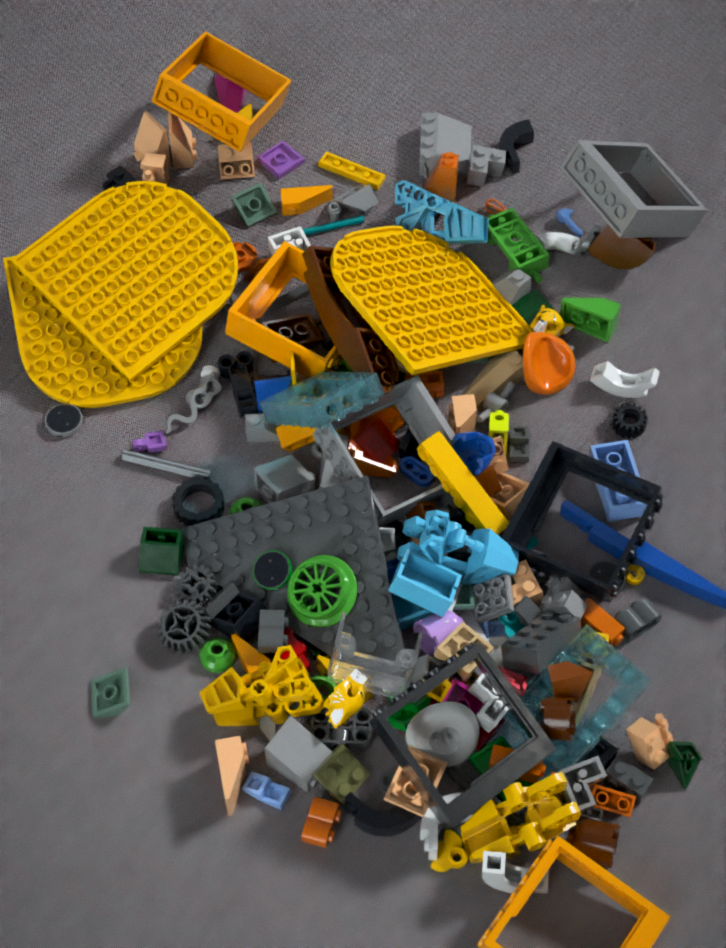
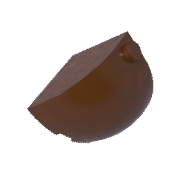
[587,224,656,269]

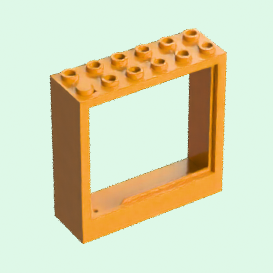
[151,31,292,152]
[225,241,342,385]
[477,836,671,948]

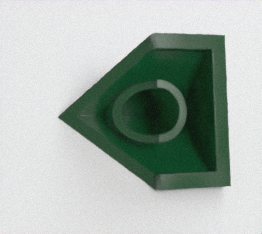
[666,741,703,792]

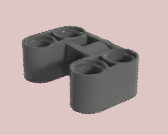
[310,707,372,752]

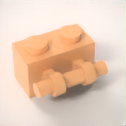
[140,152,170,185]
[626,713,674,770]

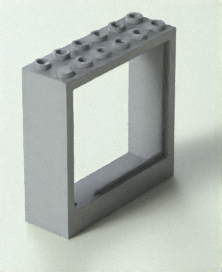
[560,140,708,238]
[313,375,455,527]

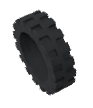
[172,477,225,526]

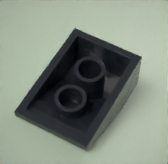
[202,586,267,642]

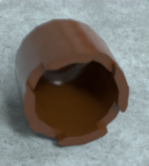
[567,819,620,868]

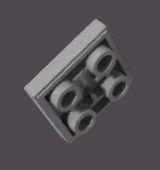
[473,574,514,624]

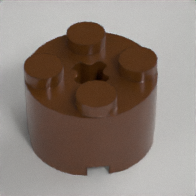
[540,697,576,741]

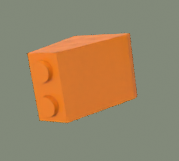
[422,152,459,203]

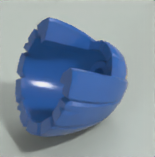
[450,431,496,476]

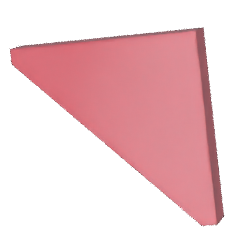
[497,665,529,696]

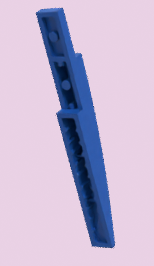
[560,500,726,609]

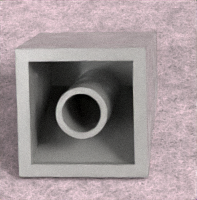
[254,455,316,503]
[265,716,332,792]

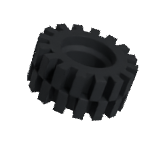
[612,403,648,439]

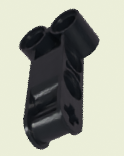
[218,351,259,419]

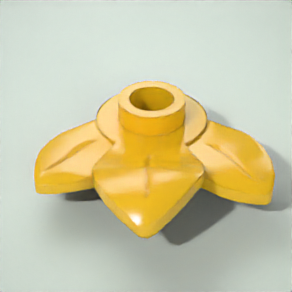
[430,829,468,872]

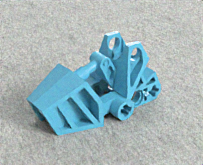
[395,180,489,244]
[397,510,519,584]

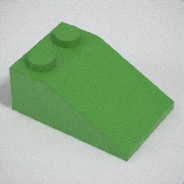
[560,298,621,343]

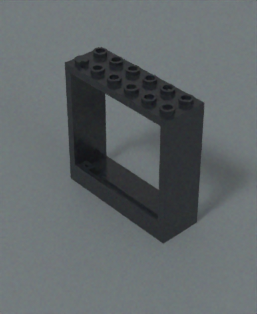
[501,441,664,603]
[369,642,557,829]

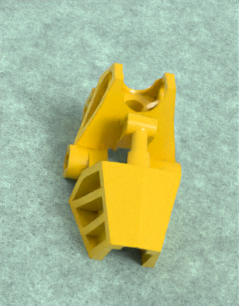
[199,645,325,726]
[460,772,581,864]

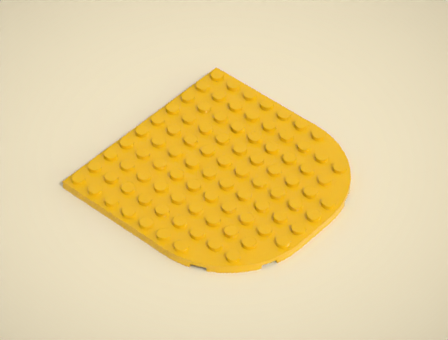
[11,181,238,382]
[330,226,535,375]
[3,256,203,408]

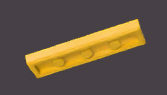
[318,151,386,190]

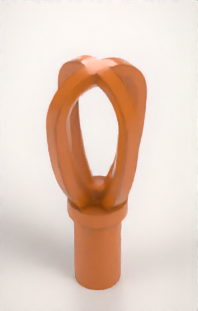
[484,198,507,215]

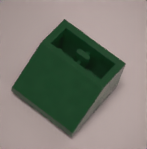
[139,526,184,576]

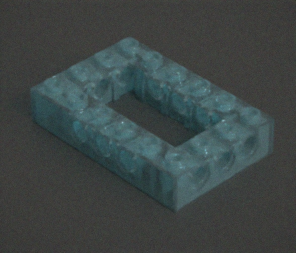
[259,371,385,429]
[502,624,651,771]

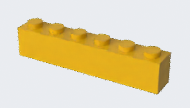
[417,431,509,535]

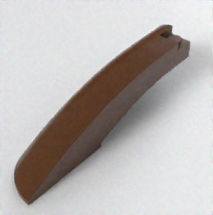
[302,245,399,396]

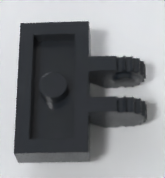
[102,165,137,190]

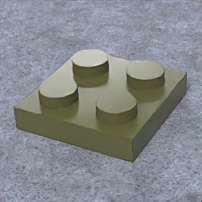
[312,744,370,805]

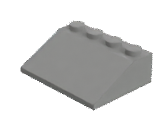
[419,112,472,178]

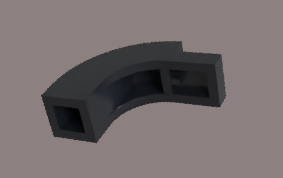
[499,119,534,174]
[345,792,421,837]

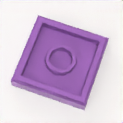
[257,140,305,179]

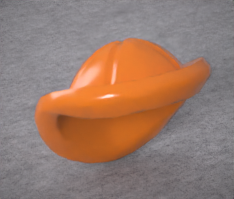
[523,332,576,395]

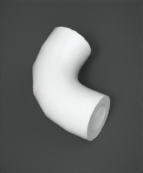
[536,232,580,254]

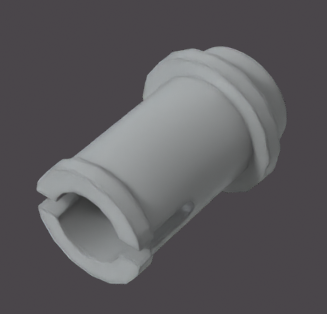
[327,202,341,223]

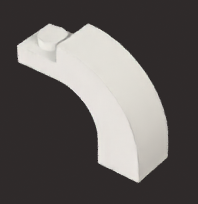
[590,361,660,398]
[420,792,473,860]
[482,851,549,894]

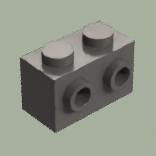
[603,756,654,805]

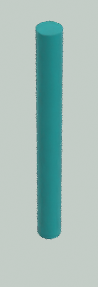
[302,216,364,236]

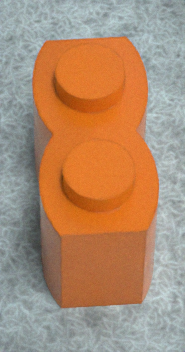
[301,797,342,849]

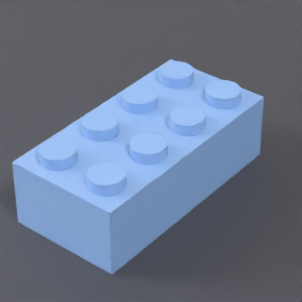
[589,440,647,522]

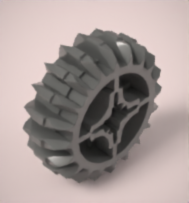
[156,599,211,654]

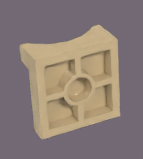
[434,622,494,682]

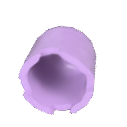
[413,610,464,658]

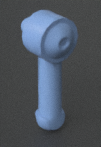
[556,208,583,237]

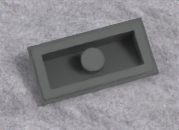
[203,582,239,619]

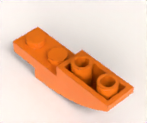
[551,771,636,818]

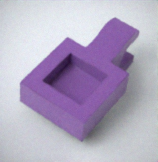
[132,430,167,453]

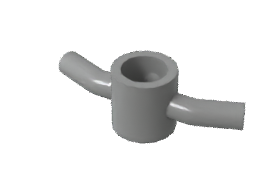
[476,382,515,423]

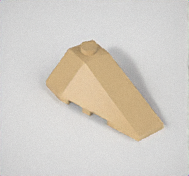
[463,351,524,409]

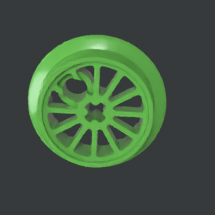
[287,555,357,628]

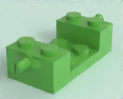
[487,207,550,283]

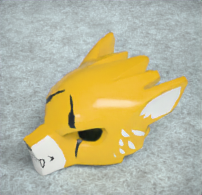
[529,305,575,337]
[323,668,368,729]

